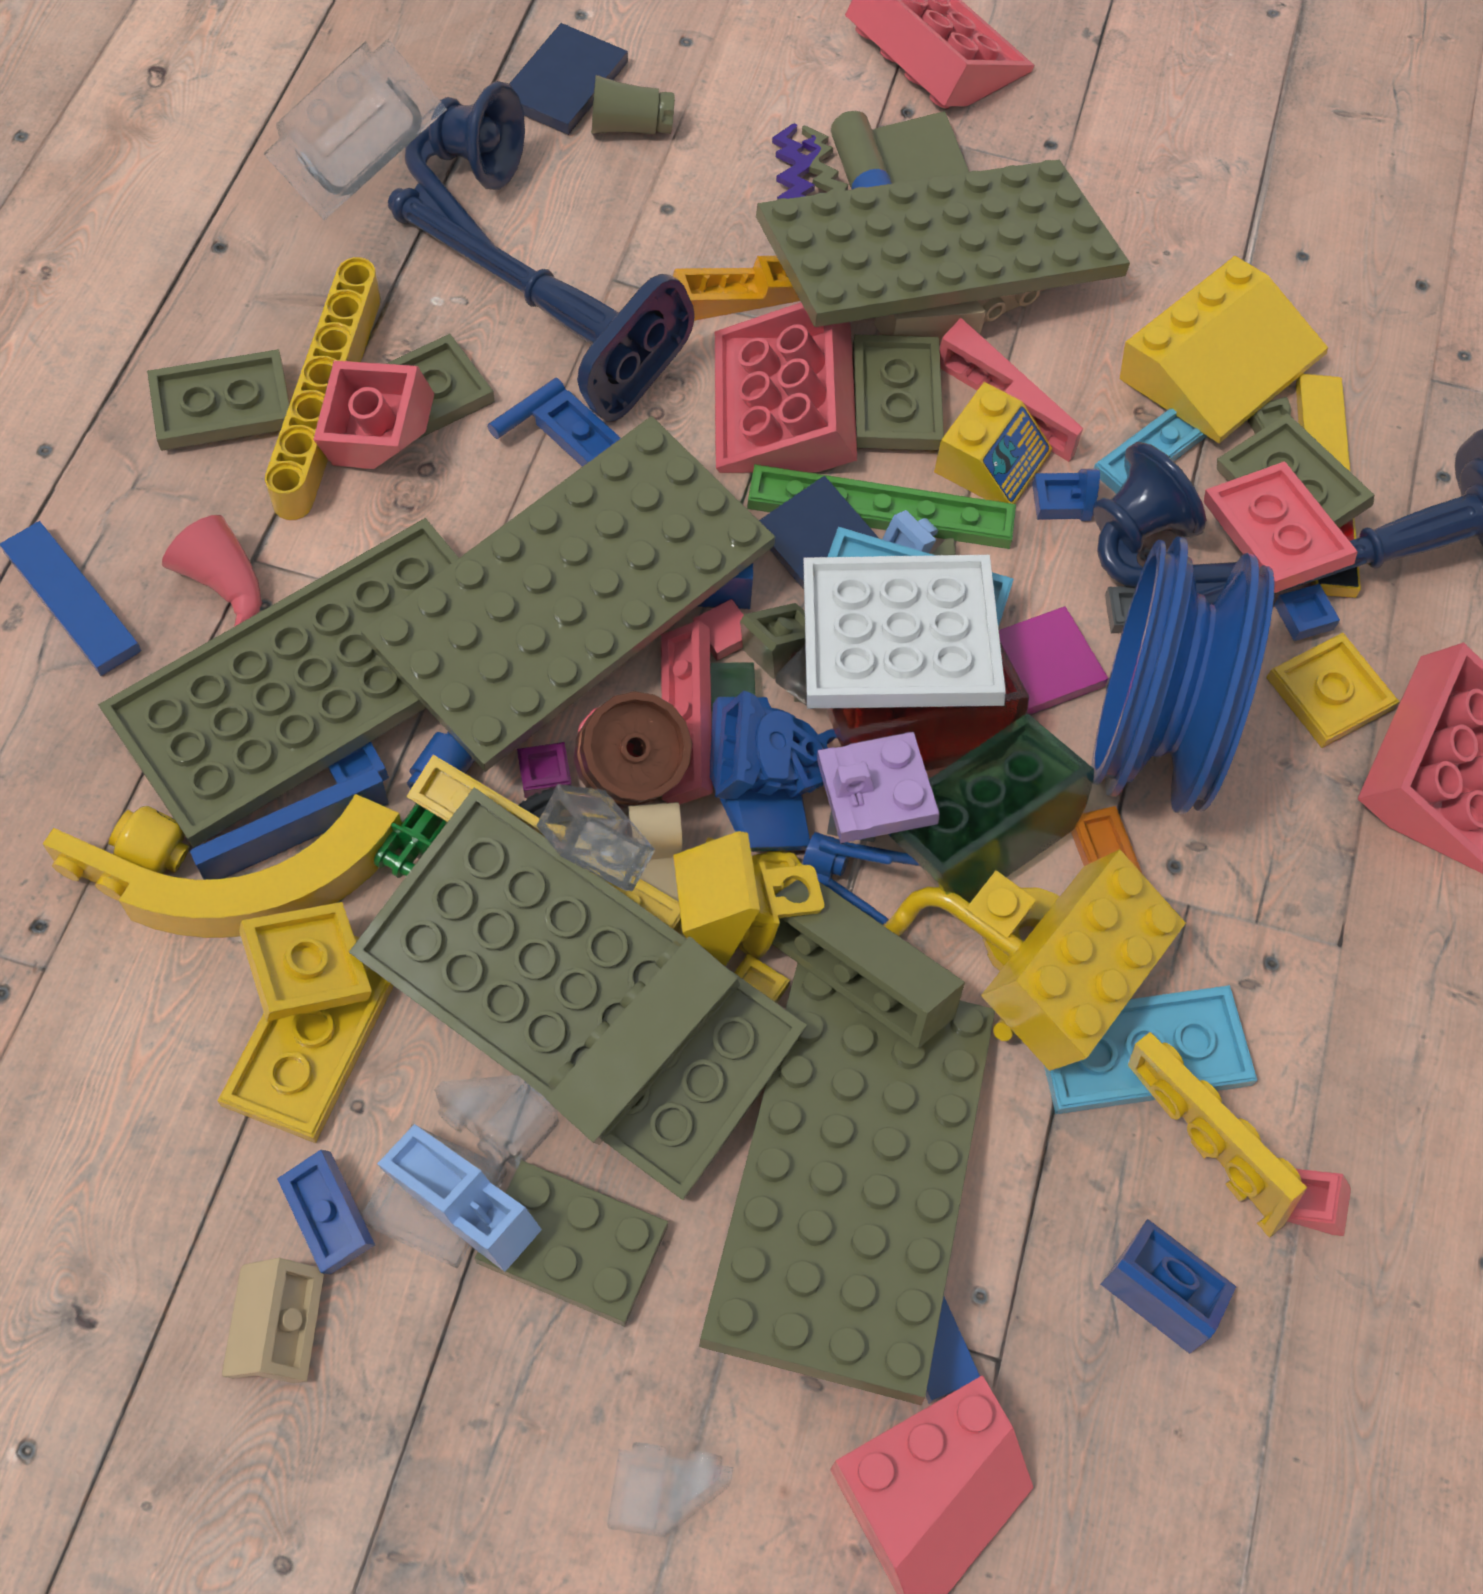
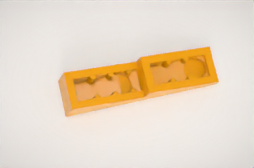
[673,256,800,321]

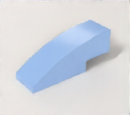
[377,1124,542,1272]

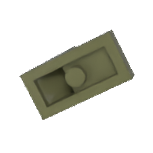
[740,603,805,679]

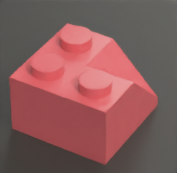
[313,360,435,469]

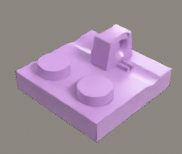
[817,732,939,843]

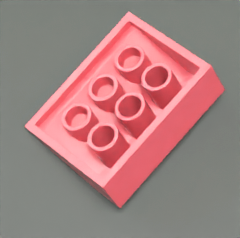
[845,0,1035,109]
[715,302,857,473]
[1358,642,1483,874]

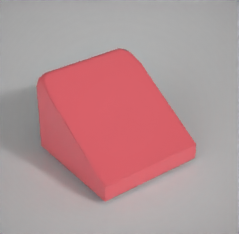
[1287,1169,1351,1236]

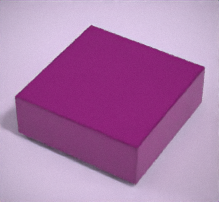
[517,742,572,798]

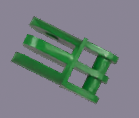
[374,804,447,878]

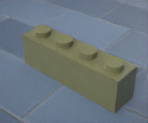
[772,880,965,1049]
[545,936,740,1145]

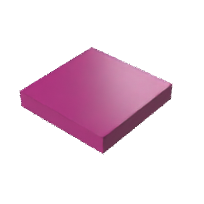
[999,606,1109,717]

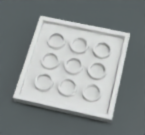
[804,555,1006,709]

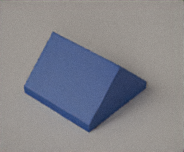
[1100,1219,1236,1354]

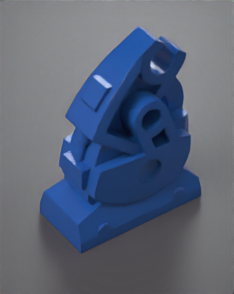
[715,691,839,800]

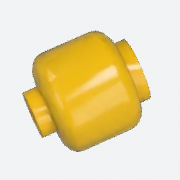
[108,806,190,874]

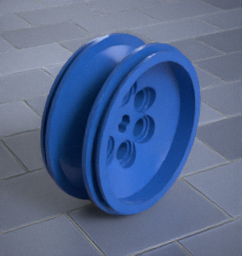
[1091,536,1274,814]

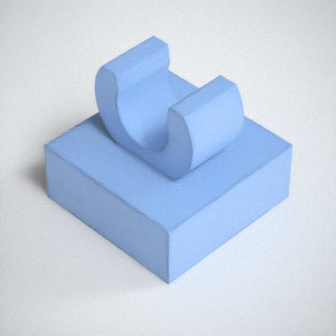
[882,510,939,553]

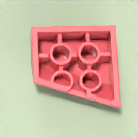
[830,1375,1034,1594]

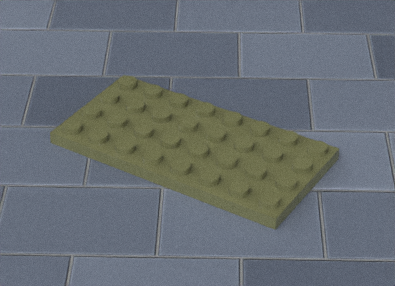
[756,159,1130,327]
[361,416,775,772]
[98,518,459,848]
[349,787,807,1200]
[699,963,995,1405]

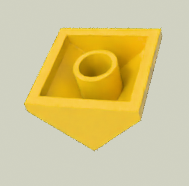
[673,831,760,967]

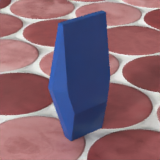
[710,697,810,852]

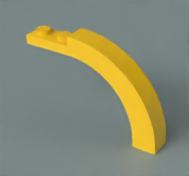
[43,794,402,938]

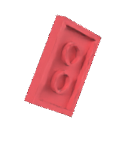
[1203,461,1358,593]

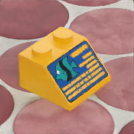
[934,382,1052,504]

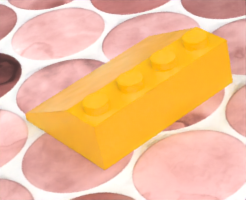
[1119,256,1328,443]

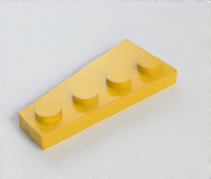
[1128,1032,1307,1238]

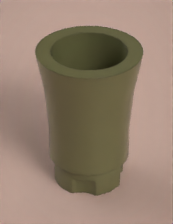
[591,75,675,135]

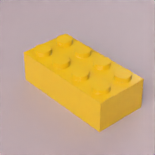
[981,849,1186,1071]

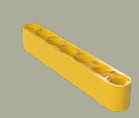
[265,257,381,520]

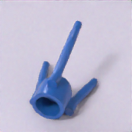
[803,832,926,925]

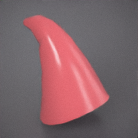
[162,515,262,627]

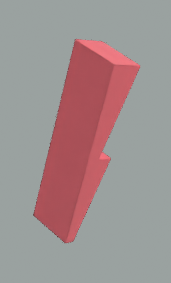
[940,318,1083,462]

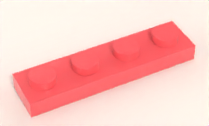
[661,620,713,805]

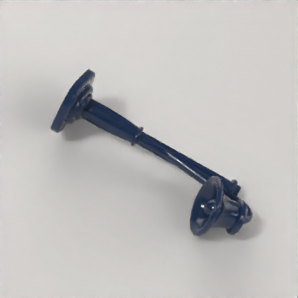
[388,81,695,421]
[1093,429,1483,604]

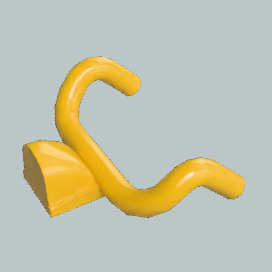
[883,870,1037,1041]

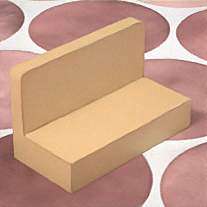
[222,1258,324,1383]

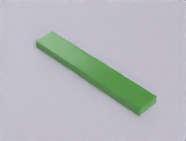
[747,464,1016,549]

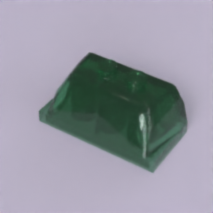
[888,713,1094,903]

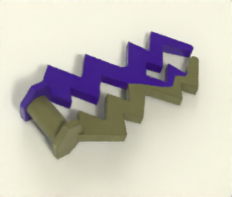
[772,123,848,199]

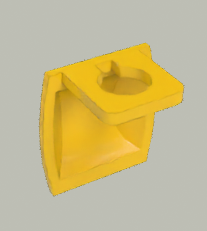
[738,862,824,960]

